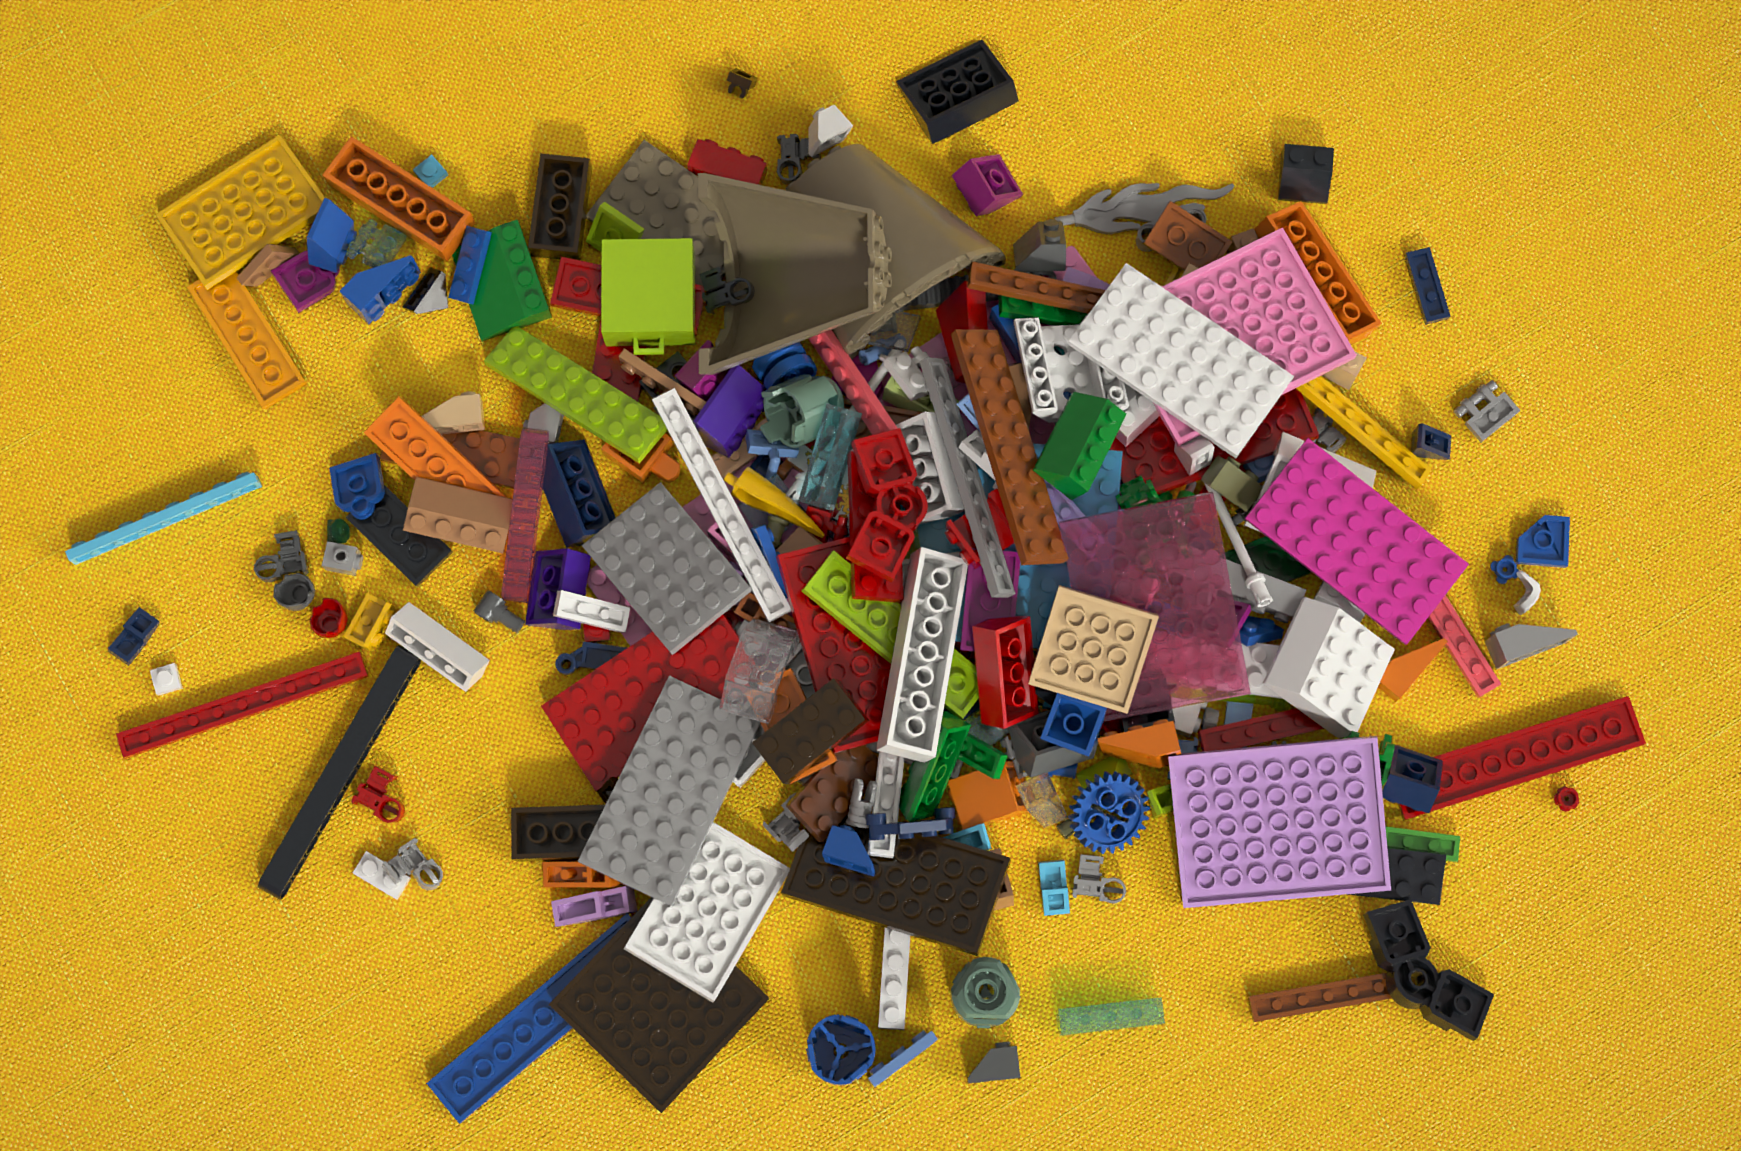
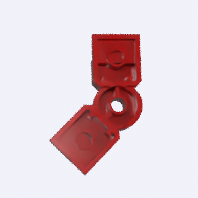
[846,428,928,583]

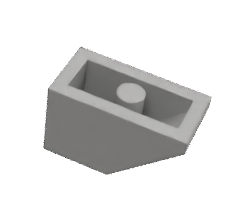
[522,404,564,446]

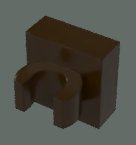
[726,68,758,98]

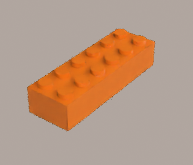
[322,136,476,262]
[1254,201,1382,345]

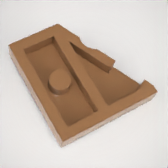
[237,244,300,287]

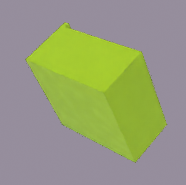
[601,238,696,355]

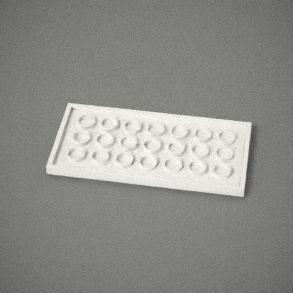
[1068,263,1294,458]

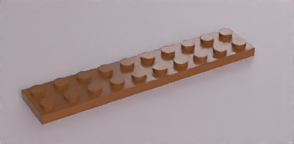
[951,329,1069,565]

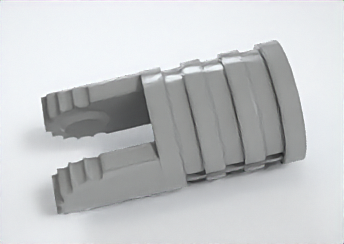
[846,778,877,828]

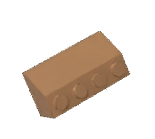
[403,476,516,553]

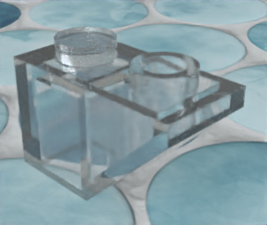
[1016,773,1068,828]

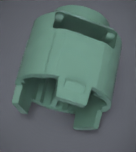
[760,374,844,448]
[950,957,1020,1028]

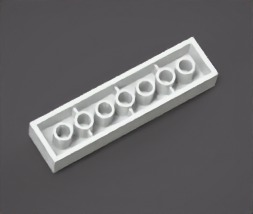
[876,547,968,763]

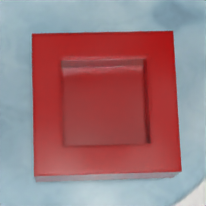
[583,624,611,643]

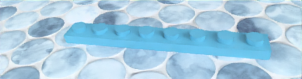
[65,472,262,565]

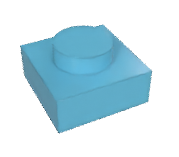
[413,154,448,188]

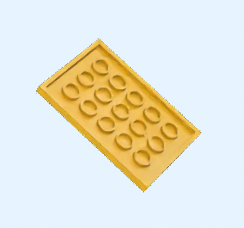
[155,135,325,290]

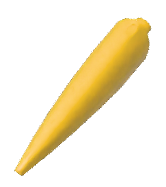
[724,467,824,538]

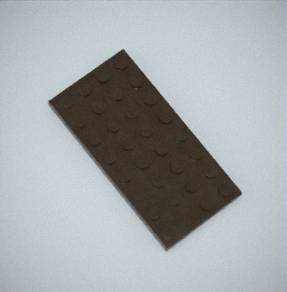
[781,814,1011,956]

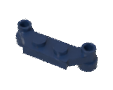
[555,642,627,675]
[865,807,955,840]

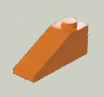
[1378,638,1448,702]
[542,860,624,888]

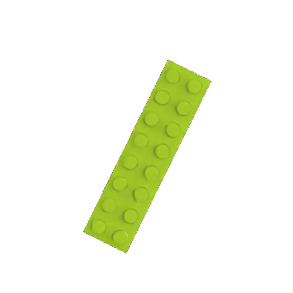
[484,326,667,463]
[802,550,979,719]

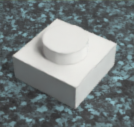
[150,663,183,696]

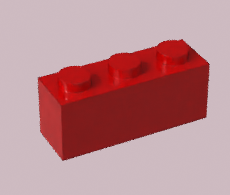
[687,139,768,185]

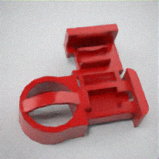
[351,766,405,823]

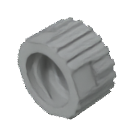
[1201,707,1219,730]

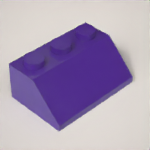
[693,365,766,458]
[525,548,591,630]

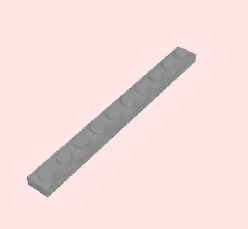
[920,357,1016,598]

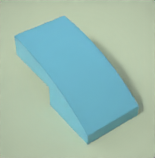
[1038,859,1070,916]

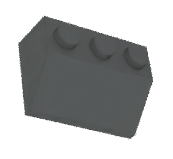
[1008,709,1100,778]

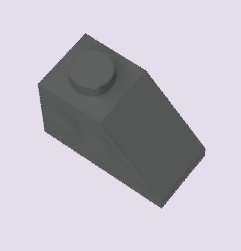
[967,1042,1020,1084]

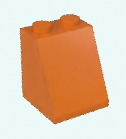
[948,761,1036,830]

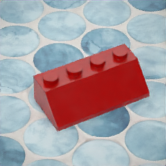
[972,615,1039,729]

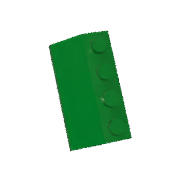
[1033,392,1126,500]
[899,711,971,822]

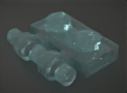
[346,219,407,268]

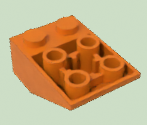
[1097,719,1181,768]

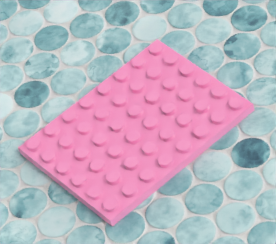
[1153,228,1357,447]

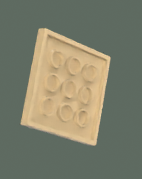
[1028,585,1159,714]

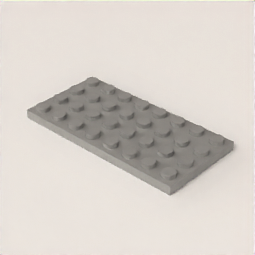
[578,676,761,907]

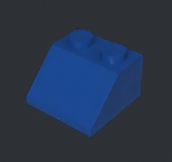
[307,198,357,273]

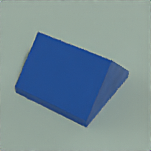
[1040,693,1107,757]

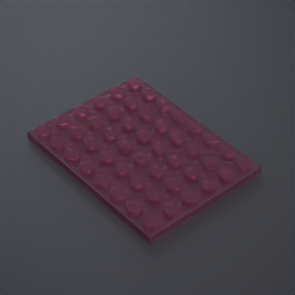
[1059,492,1251,722]

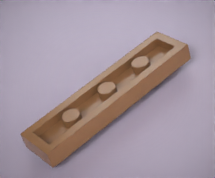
[619,349,706,416]

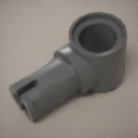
[473,590,525,634]

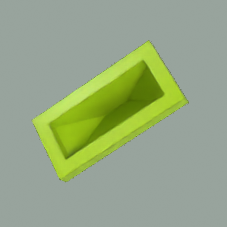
[1076,756,1133,788]
[1147,784,1174,819]

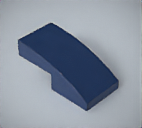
[107,607,160,666]

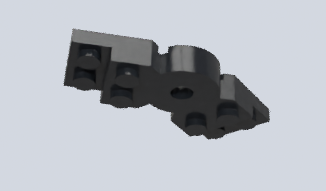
[1363,899,1494,1041]

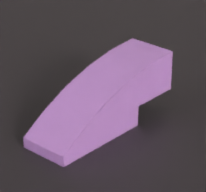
[551,886,637,927]

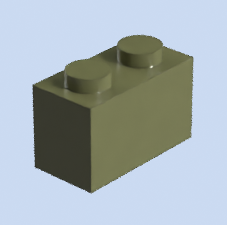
[1201,455,1263,512]

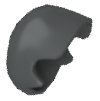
[273,573,315,611]

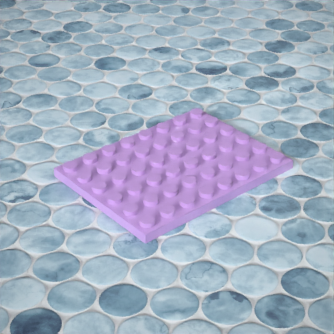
[1168,736,1391,908]

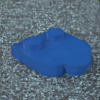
[329,453,385,520]

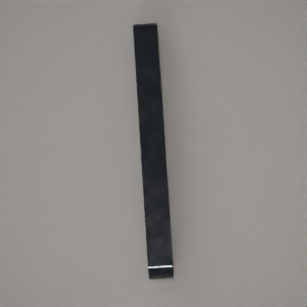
[257,645,421,900]

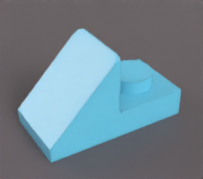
[943,823,991,851]

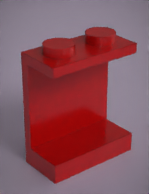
[945,488,1014,569]

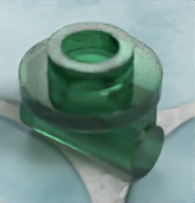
[327,519,350,544]

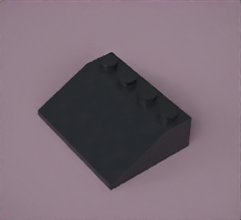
[896,39,1019,144]

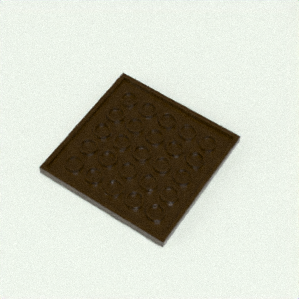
[549,897,770,1113]

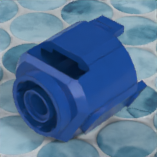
[806,1014,875,1086]

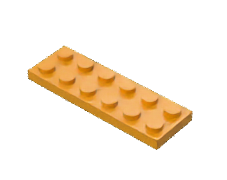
[187,272,307,410]

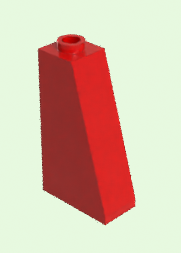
[935,281,988,384]

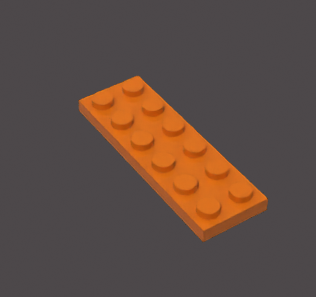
[364,395,508,498]

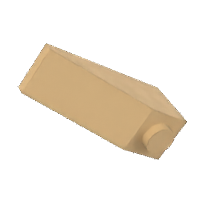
[422,392,485,434]

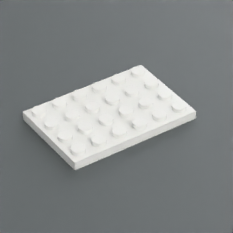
[624,822,790,1002]

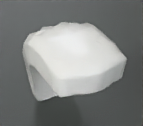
[1513,570,1541,615]

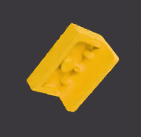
[343,593,396,652]

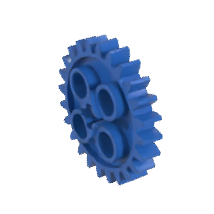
[1068,771,1150,854]

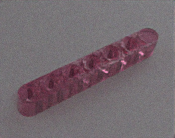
[501,427,549,603]

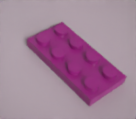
[960,548,1020,651]

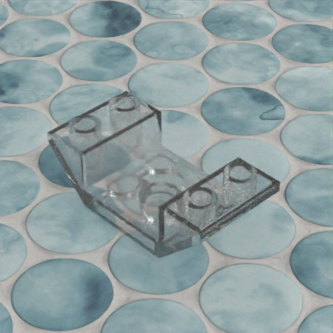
[720,618,800,724]

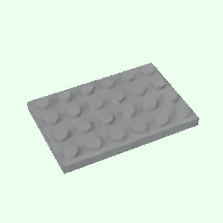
[582,482,752,655]

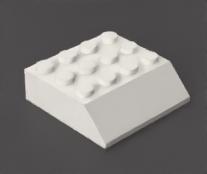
[1263,597,1395,738]

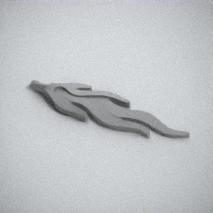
[1054,183,1234,234]

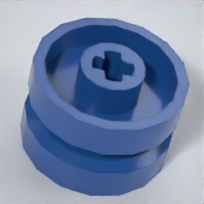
[752,342,817,390]

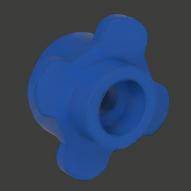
[1490,555,1519,584]

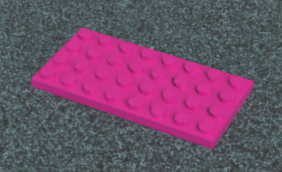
[1244,438,1469,645]

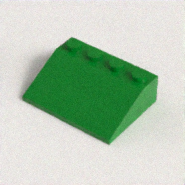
[452,219,552,341]

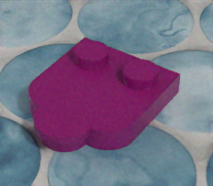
[271,250,340,313]

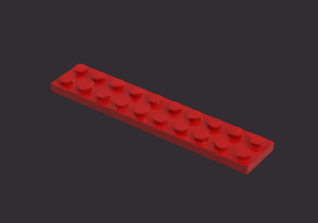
[1397,696,1646,821]

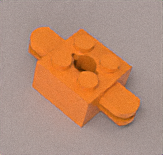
[601,434,681,484]

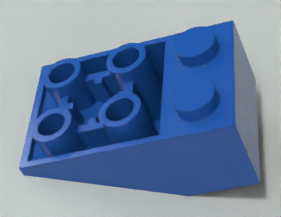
[339,255,421,324]

